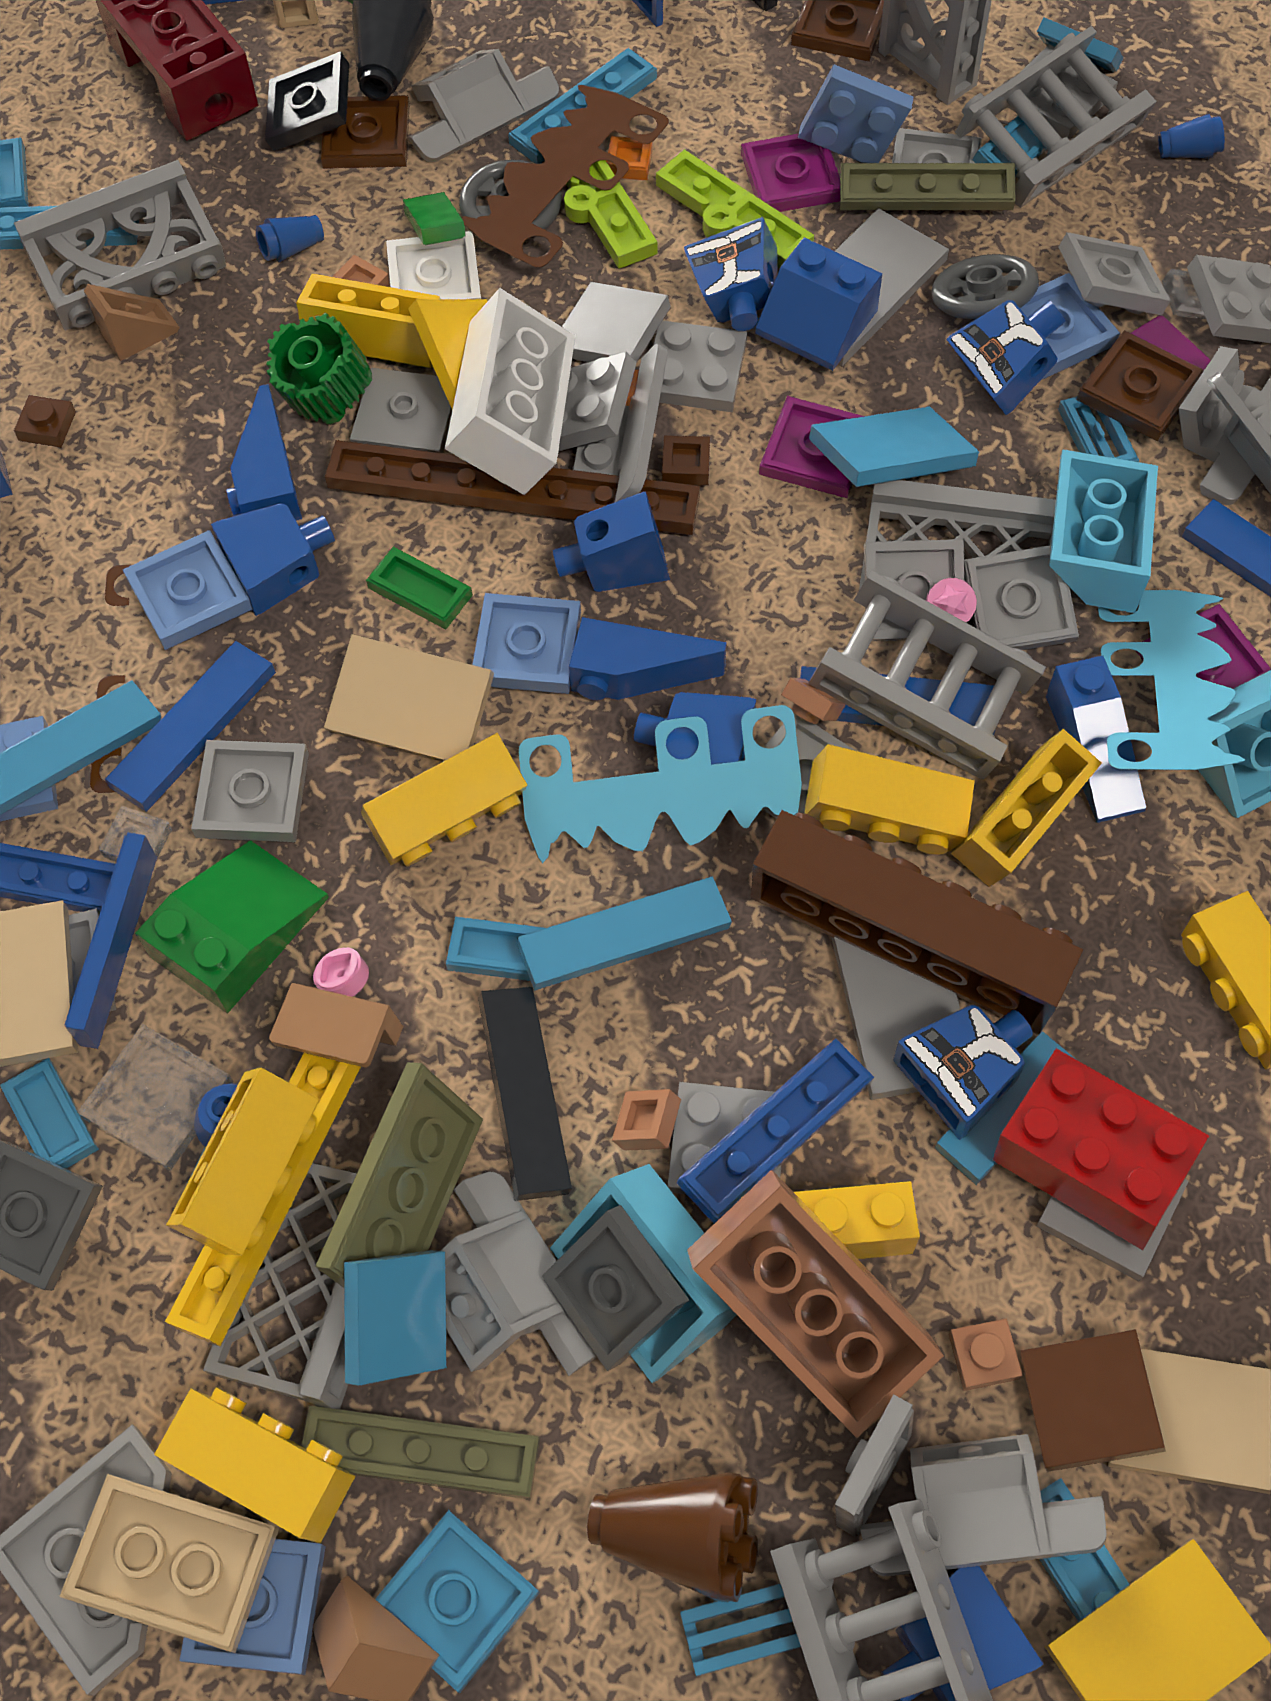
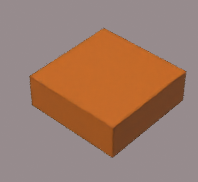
[606,136,653,181]

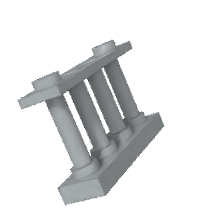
[955,26,1157,208]
[809,570,1046,780]
[770,1499,993,1701]

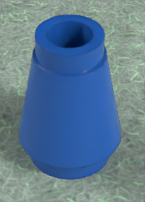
[1158,114,1225,158]
[256,215,324,262]

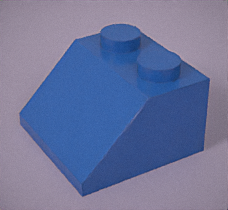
[755,237,883,371]

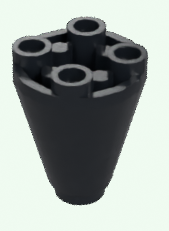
[352,0,434,101]

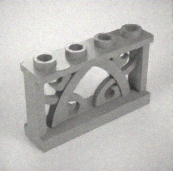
[878,0,992,106]
[14,160,226,331]

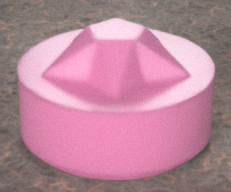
[926,578,977,622]
[313,948,369,997]

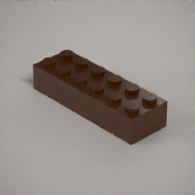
[751,810,1084,1035]

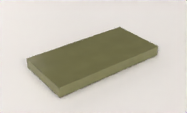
[315,1062,483,1288]

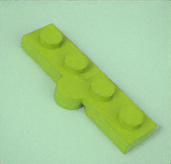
[656,149,814,269]
[564,160,658,269]

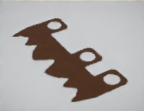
[461,85,669,267]

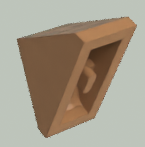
[84,284,180,361]
[313,1576,440,1701]

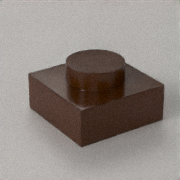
[14,395,76,448]
[662,435,710,486]

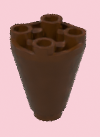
[587,1472,758,1602]

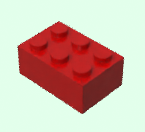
[992,1048,1209,1250]

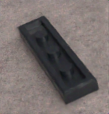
[478,987,572,1201]

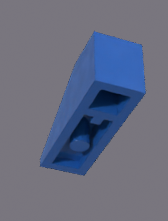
[226,384,302,520]
[569,617,727,700]
[1046,656,1146,823]

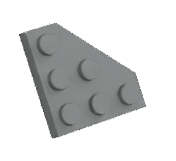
[0,1425,172,1696]

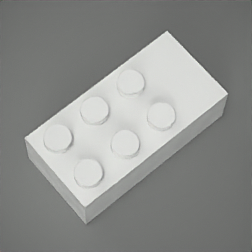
[445,288,575,495]

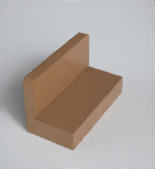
[269,983,403,1068]

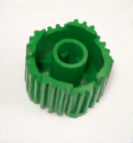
[266,313,372,424]

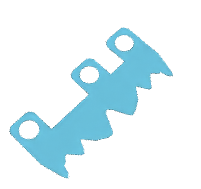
[1098,590,1245,770]
[519,705,802,863]

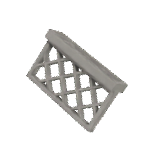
[859,480,1056,590]
[203,1163,357,1410]

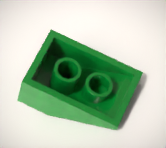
[135,840,329,1014]

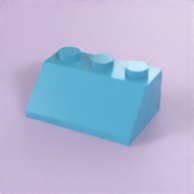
[1049,450,1158,613]
[1198,670,1271,818]
[550,1164,737,1383]

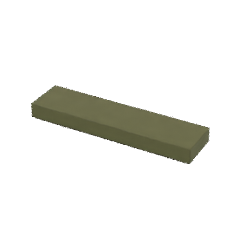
[840,163,1016,210]
[301,1405,540,1500]

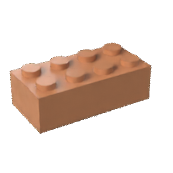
[687,1170,944,1438]

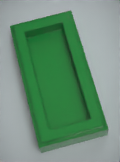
[403,192,466,246]
[366,546,473,630]

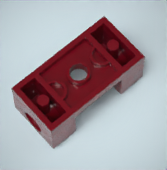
[96,0,259,141]

